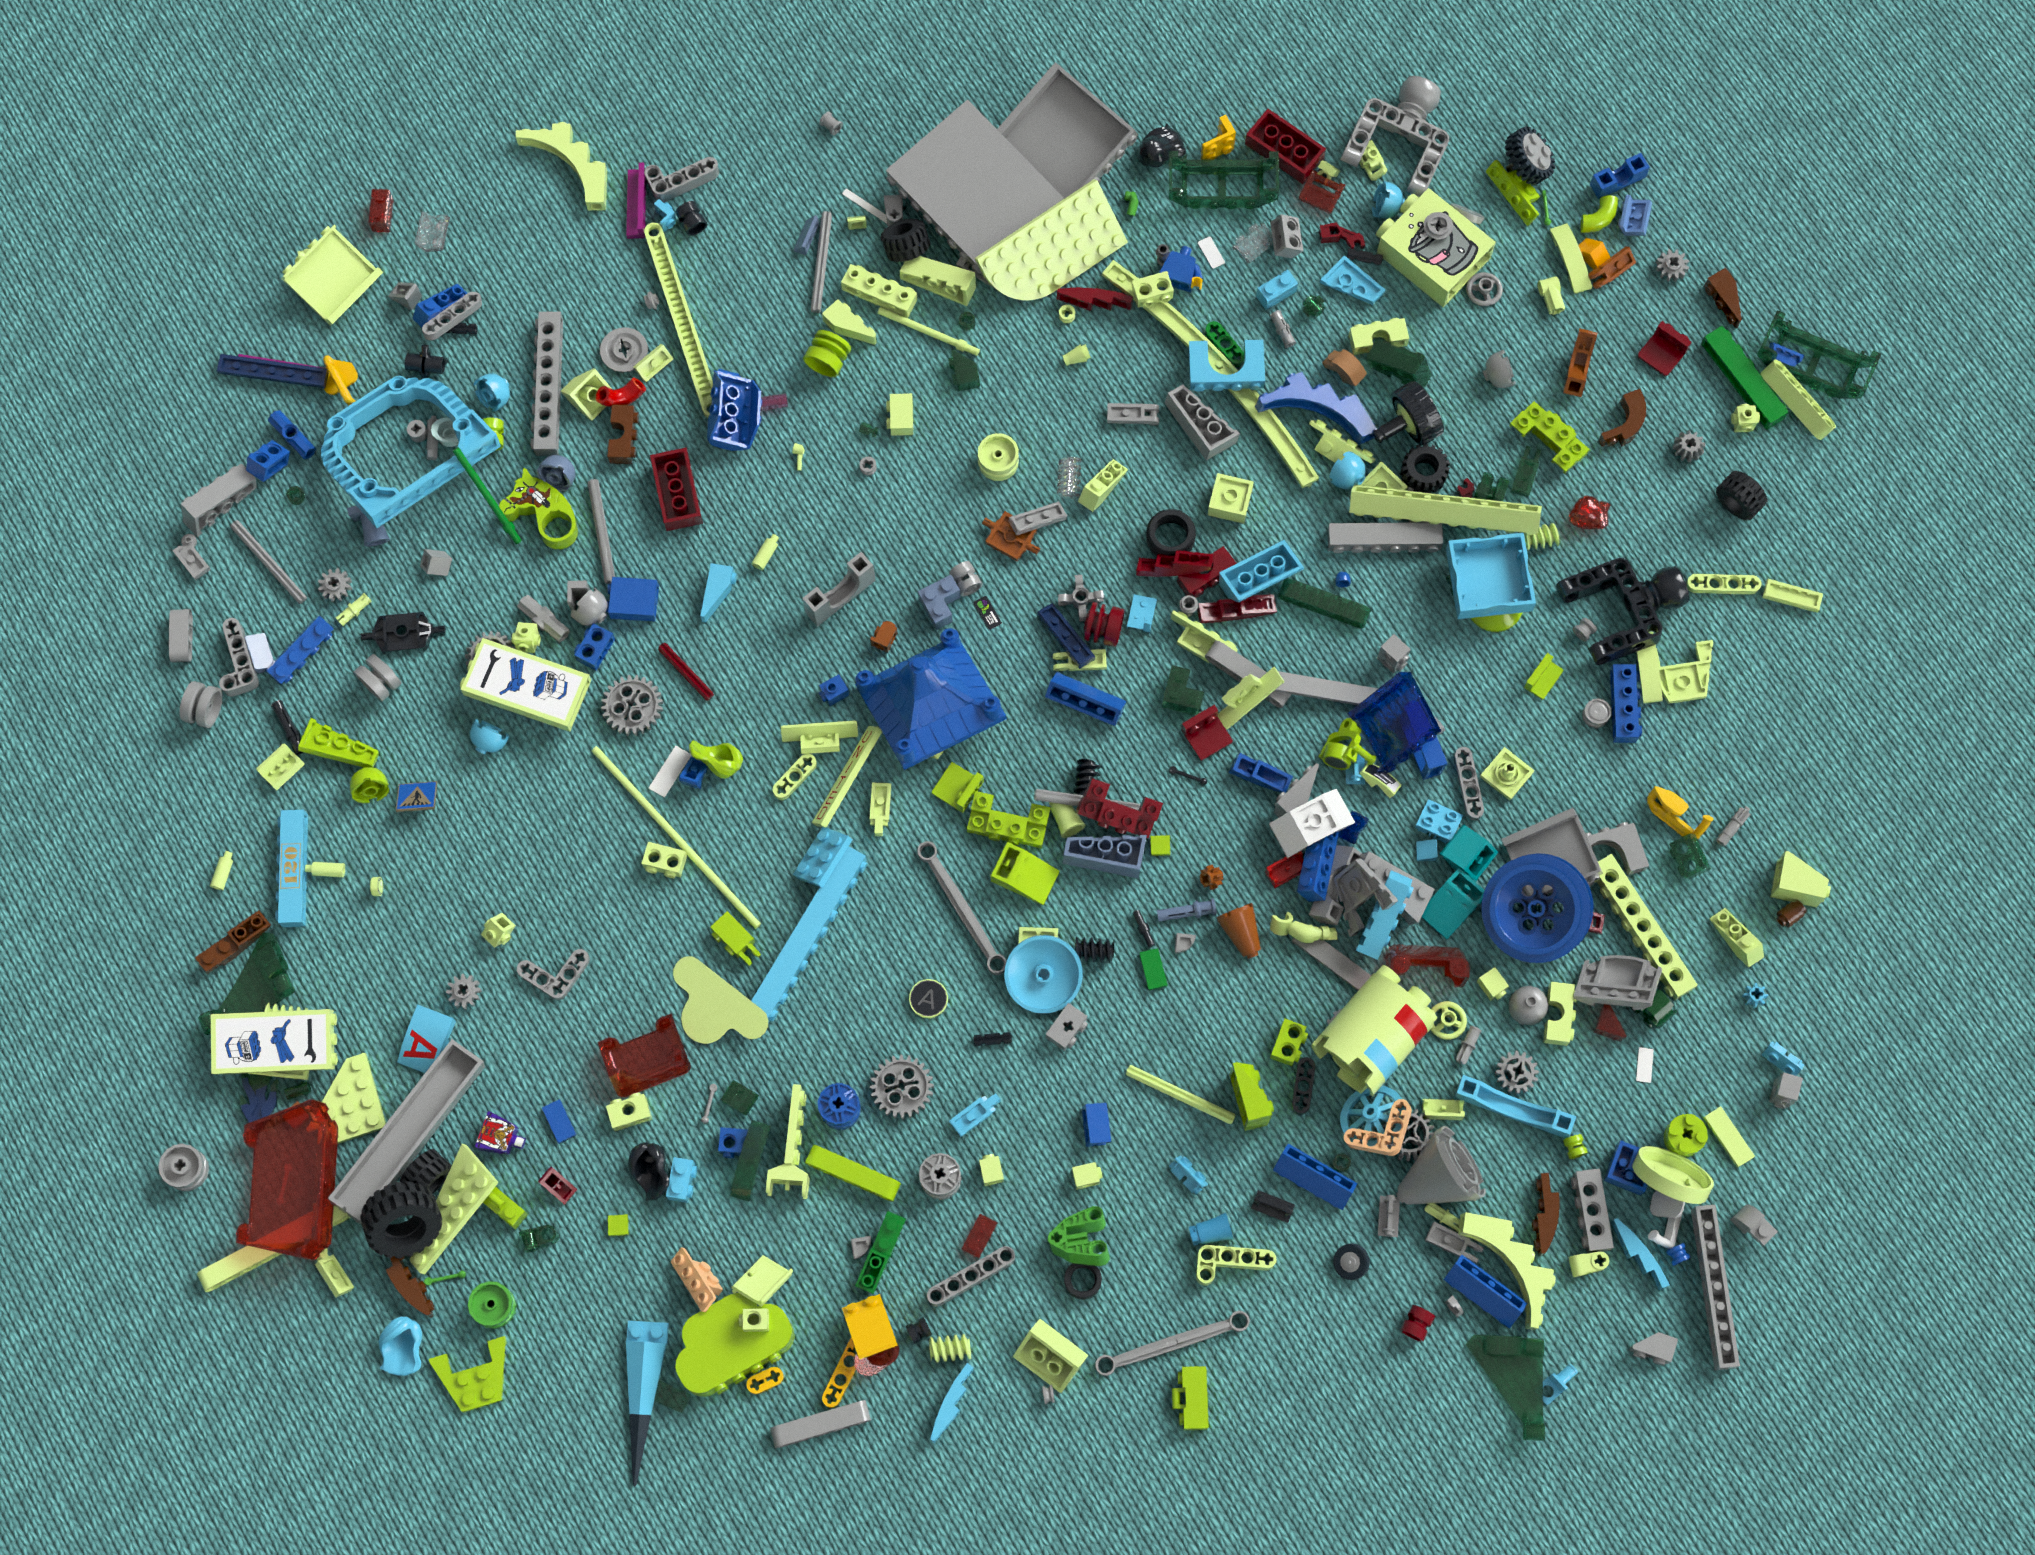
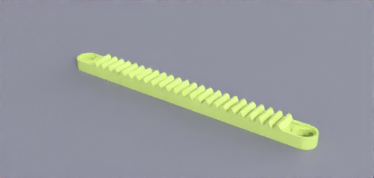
[644,223,713,418]

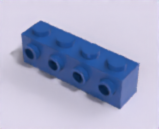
[265,616,334,684]
[1610,664,1642,743]
[1045,672,1127,726]
[1297,831,1339,902]
[1273,1144,1358,1210]
[1443,1255,1528,1329]

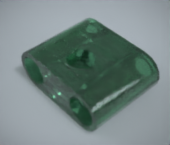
[720,1080,759,1116]

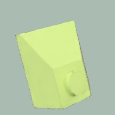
[561,368,612,421]

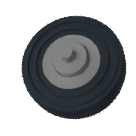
[1333,1243,1370,1280]

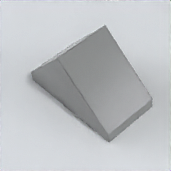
[388,282,422,311]

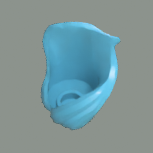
[378,1317,422,1376]

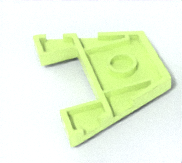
[1656,640,1713,704]

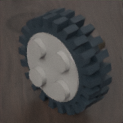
[1505,126,1555,185]

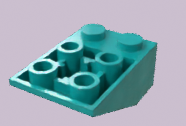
[1421,868,1485,940]

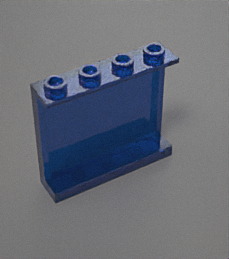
[1347,672,1441,773]

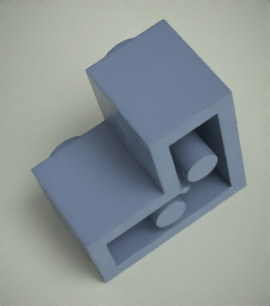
[918,575,961,630]

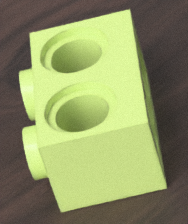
[1131,271,1174,308]
[642,842,687,879]

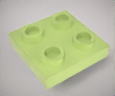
[1480,747,1535,801]

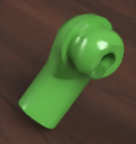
[1124,191,1138,216]

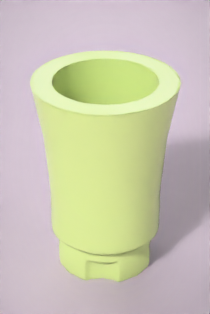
[1049,802,1086,838]

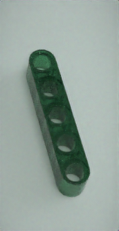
[1278,578,1371,628]

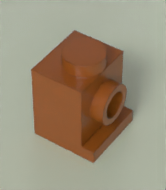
[870,621,898,653]

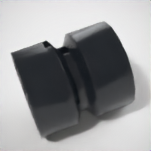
[675,201,708,236]

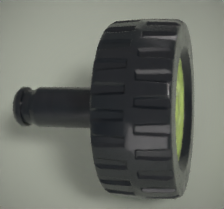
[1372,381,1444,445]

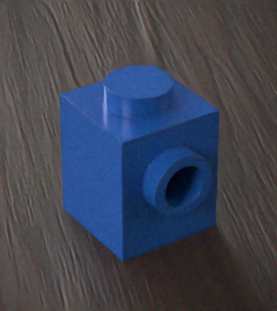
[818,674,849,706]

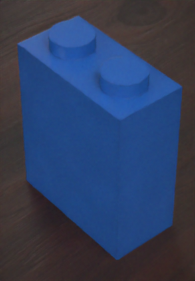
[606,577,659,622]

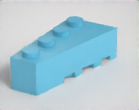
[1356,870,1414,960]

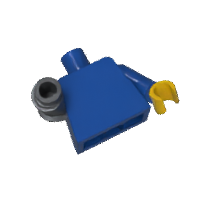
[1156,244,1203,292]

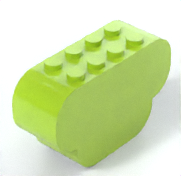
[676,1293,795,1397]

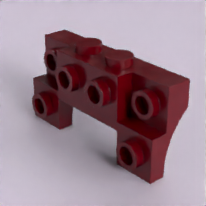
[1075,778,1163,838]

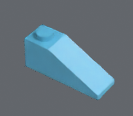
[700,563,737,623]

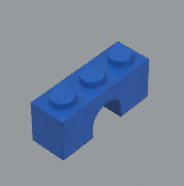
[1590,153,1650,199]

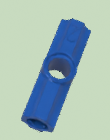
[268,410,317,460]

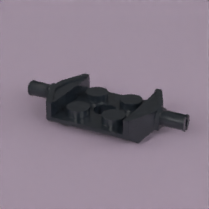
[360,612,446,655]

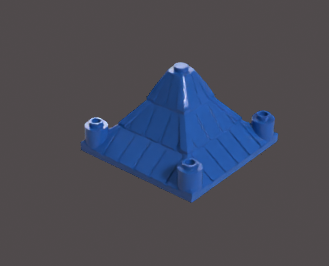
[855,628,1007,770]

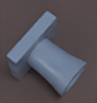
[347,506,390,547]

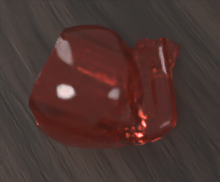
[1568,495,1610,529]

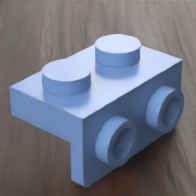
[1618,195,1652,236]

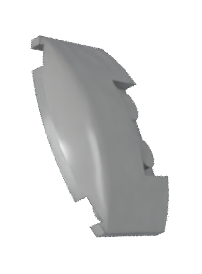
[1574,955,1662,1010]

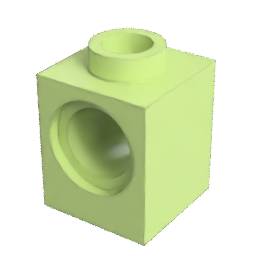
[1477,967,1509,1001]
[979,1154,1004,1186]
[1072,1162,1103,1190]
[739,1308,769,1332]

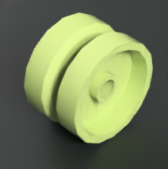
[978,433,1019,481]

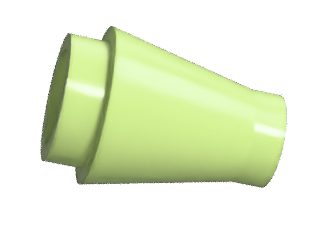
[1063,344,1091,366]

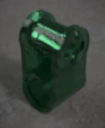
[519,1225,560,1253]

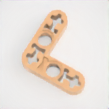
[1344,1099,1412,1156]

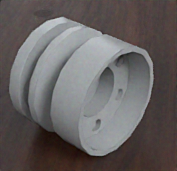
[919,1153,962,1200]

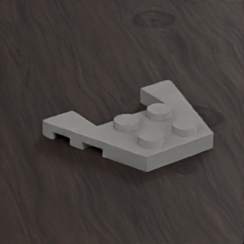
[1334,858,1398,937]

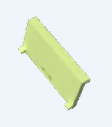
[732,1255,793,1307]

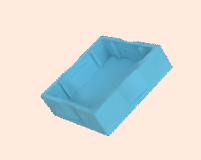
[1446,533,1536,619]

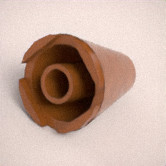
[1216,903,1261,959]

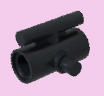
[405,345,448,379]

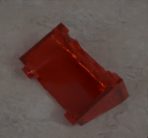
[1386,944,1470,988]
[597,1014,691,1097]

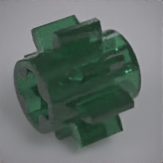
[1302,295,1325,318]

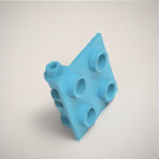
[1415,799,1463,844]

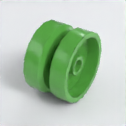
[468,1281,516,1329]

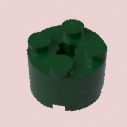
[1630,989,1677,1029]

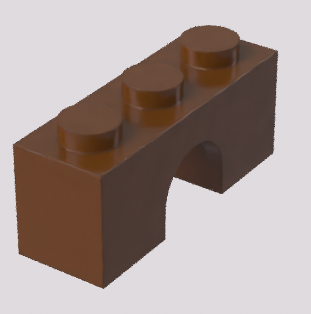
[607,405,639,464]

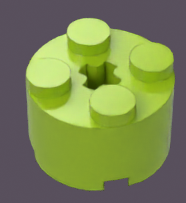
[1663,1114,1708,1157]

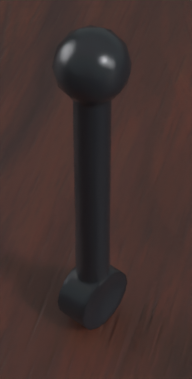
[1169,766,1207,785]

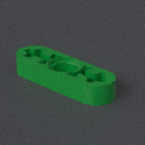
[1205,321,1244,367]

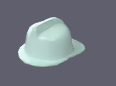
[431,418,459,447]

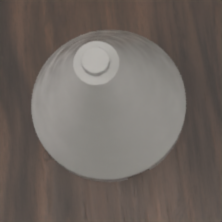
[1396,1126,1486,1205]

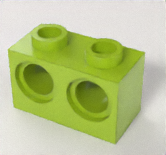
[1270,1018,1308,1066]

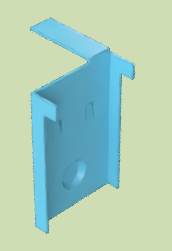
[1127,594,1157,634]

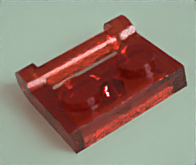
[1299,170,1346,214]

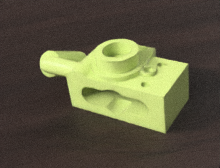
[1359,140,1387,181]

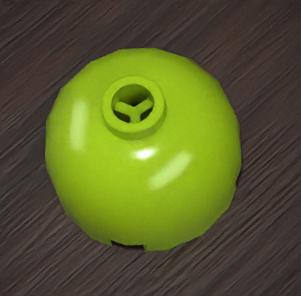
[350,767,389,803]

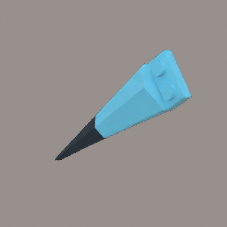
[626,1321,669,1487]

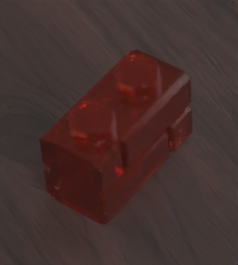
[368,189,394,232]

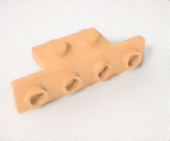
[671,1247,723,1312]

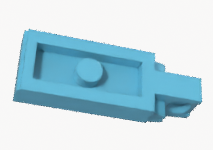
[949,1093,1001,1137]

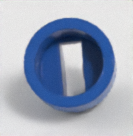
[1335,571,1351,588]

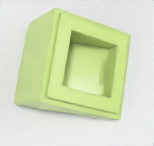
[847,215,867,230]

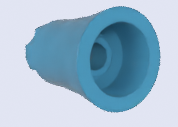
[1189,1212,1234,1246]

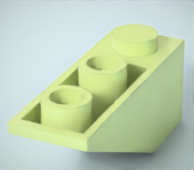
[822,300,877,345]
[1078,459,1128,512]
[1710,908,1764,967]

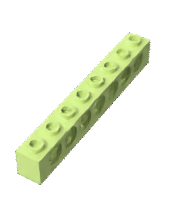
[1594,854,1698,1001]

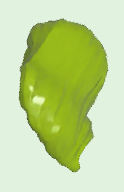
[689,740,743,779]

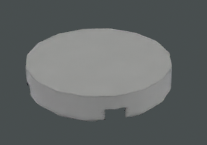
[1450,203,1485,224]

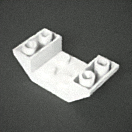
[1269,789,1355,858]

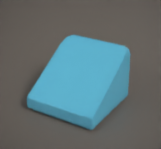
[1416,839,1438,861]

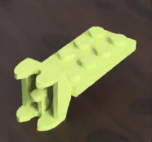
[766,1084,810,1199]

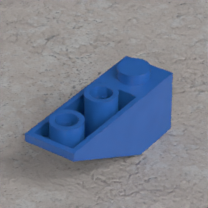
[413,284,467,328]

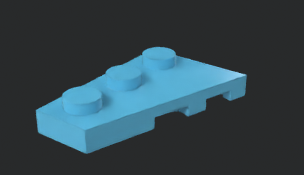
[1319,255,1385,305]

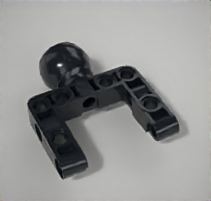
[1556,558,1689,665]

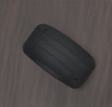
[1146,509,1196,556]

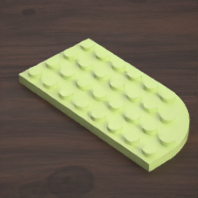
[975,179,1128,300]

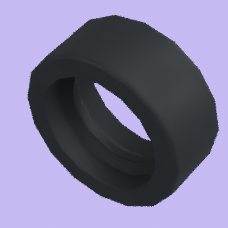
[1064,1263,1102,1300]

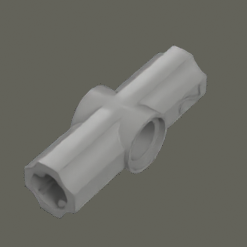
[517,595,570,643]

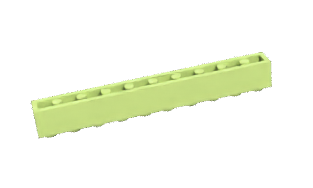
[1349,485,1542,535]

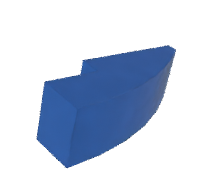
[1229,753,1293,793]

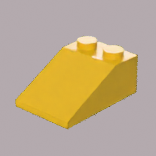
[842,1294,898,1360]

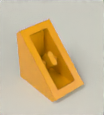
[1578,238,1611,269]

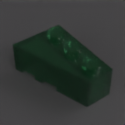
[1366,340,1431,388]

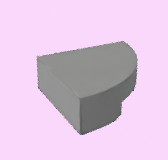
[1175,933,1196,953]
[851,1236,871,1260]
[1445,1295,1463,1318]

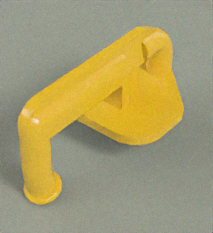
[323,355,358,406]
[1647,786,1714,842]

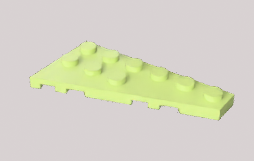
[410,1144,499,1274]

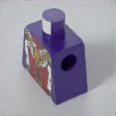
[475,1111,526,1155]

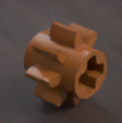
[1200,865,1223,890]

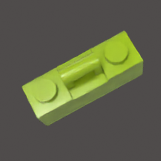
[483,1187,529,1230]
[1172,1366,1209,1430]

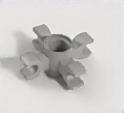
[1058,575,1104,622]

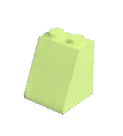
[1771,851,1831,908]

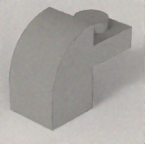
[1730,1204,1778,1247]

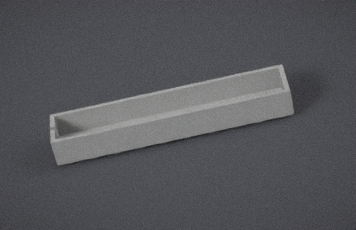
[328,1039,485,1224]

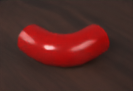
[596,378,646,407]

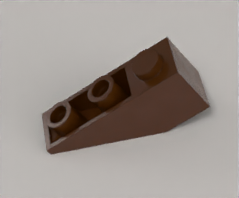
[1704,268,1742,329]

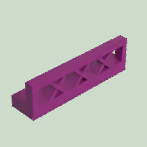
[626,162,647,239]

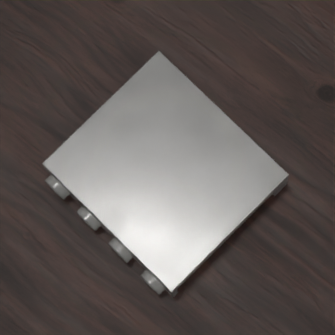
[1502,808,1603,906]

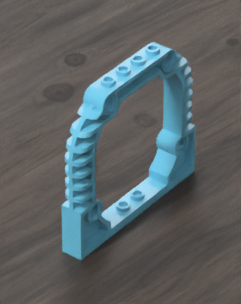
[321,376,501,528]

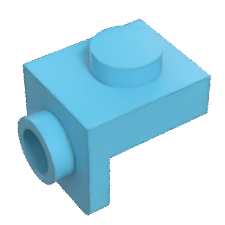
[654,199,677,232]

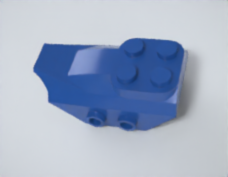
[707,369,762,451]

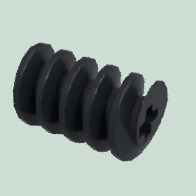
[1074,759,1101,795]
[1075,937,1114,963]

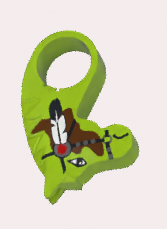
[499,468,578,549]

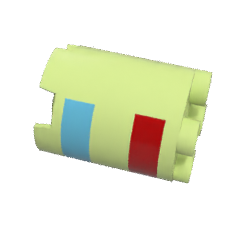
[1311,965,1437,1097]

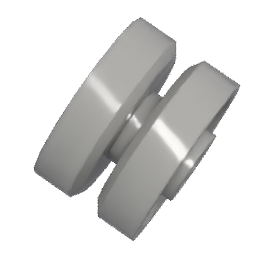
[353,654,402,702]
[179,681,223,728]
[158,1144,209,1192]

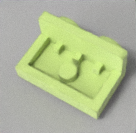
[256,743,305,790]

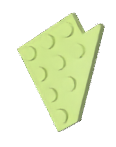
[307,1053,386,1146]

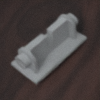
[1378,1195,1400,1237]

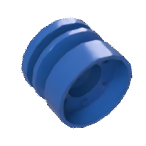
[818,1083,861,1130]

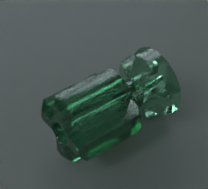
[859,422,879,438]

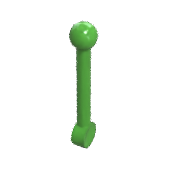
[1542,190,1551,226]
[424,1271,466,1286]

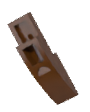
[195,910,271,974]
[1532,1173,1560,1256]
[386,1256,435,1318]

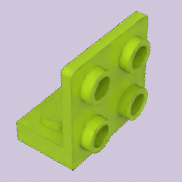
[932,762,984,813]

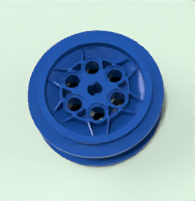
[1482,853,1594,963]

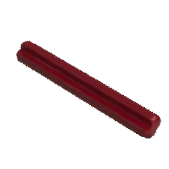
[658,643,714,701]

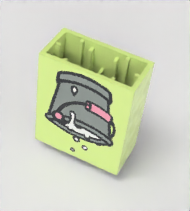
[1376,188,1496,308]

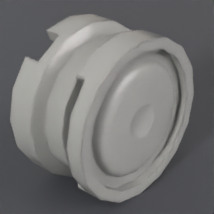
[1582,699,1611,728]

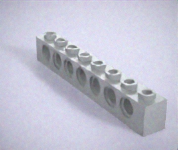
[531,312,563,456]
[1691,1205,1740,1371]

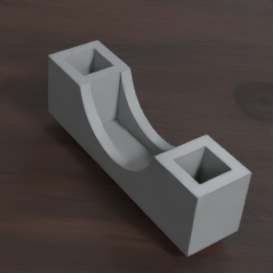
[1309,845,1362,925]

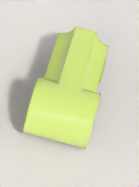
[1538,276,1565,315]

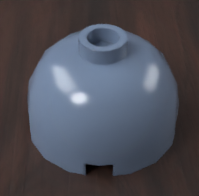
[537,455,576,492]

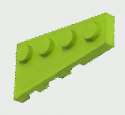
[298,718,379,768]

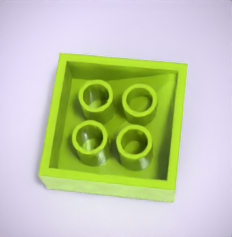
[1229,1062,1274,1131]

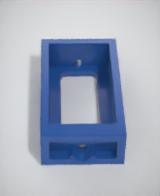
[1399,700,1447,780]

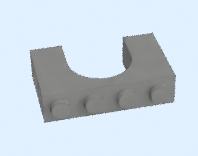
[802,552,876,627]
[1565,822,1649,887]

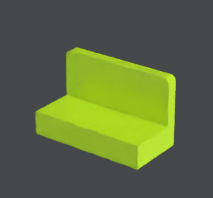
[1524,653,1564,700]

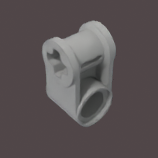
[884,194,903,227]

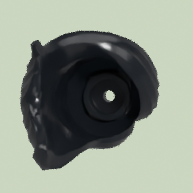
[1136,124,1186,168]
[628,1142,670,1201]

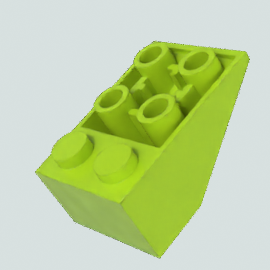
[991,842,1060,905]

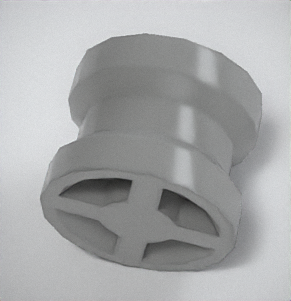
[407,420,427,442]
[1572,618,1597,642]

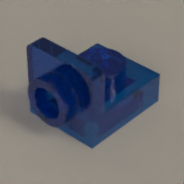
[1339,810,1369,844]

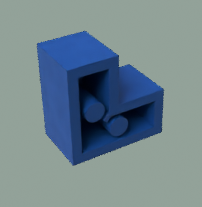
[1603,1140,1648,1196]

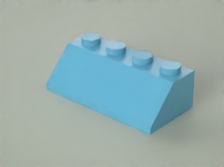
[1219,540,1304,602]

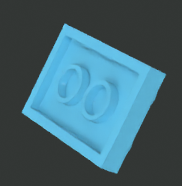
[793,827,852,888]

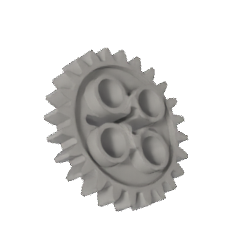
[601,675,664,736]
[870,1054,934,1119]

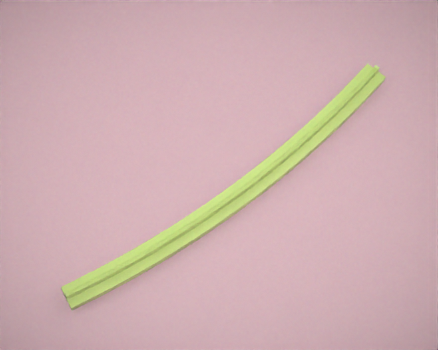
[1102,260,1319,488]

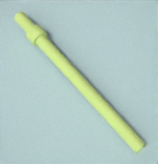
[878,307,980,356]

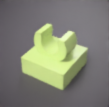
[1317,161,1340,183]

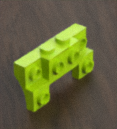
[1509,401,1590,474]
[967,791,1050,849]

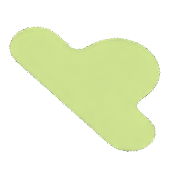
[673,956,768,1044]

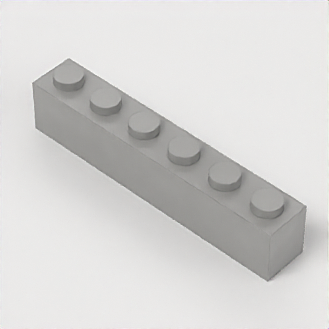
[1327,522,1443,553]

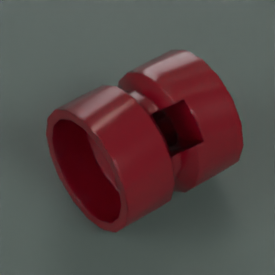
[1400,1305,1436,1342]

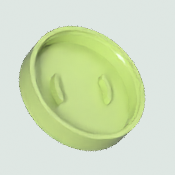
[1632,1146,1714,1204]

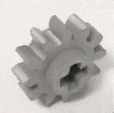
[1656,249,1689,282]
[318,568,352,602]
[446,974,482,1009]

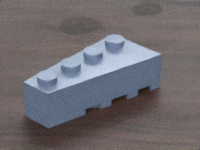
[1063,835,1147,878]

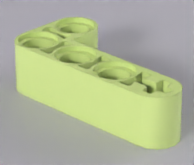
[1196,1245,1277,1286]

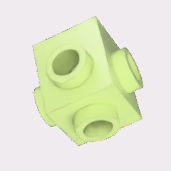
[1731,404,1760,432]
[512,622,541,653]
[481,913,516,948]

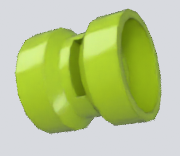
[1563,1134,1588,1159]

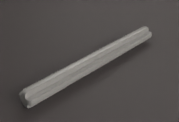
[811,211,832,313]
[588,479,615,584]
[230,520,307,604]
[1034,789,1141,810]

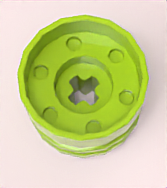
[803,330,851,378]

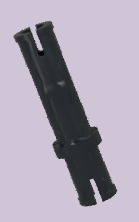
[271,700,304,755]

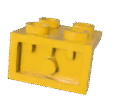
[1201,115,1236,163]

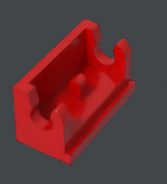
[1265,851,1304,889]

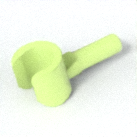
[792,443,805,471]

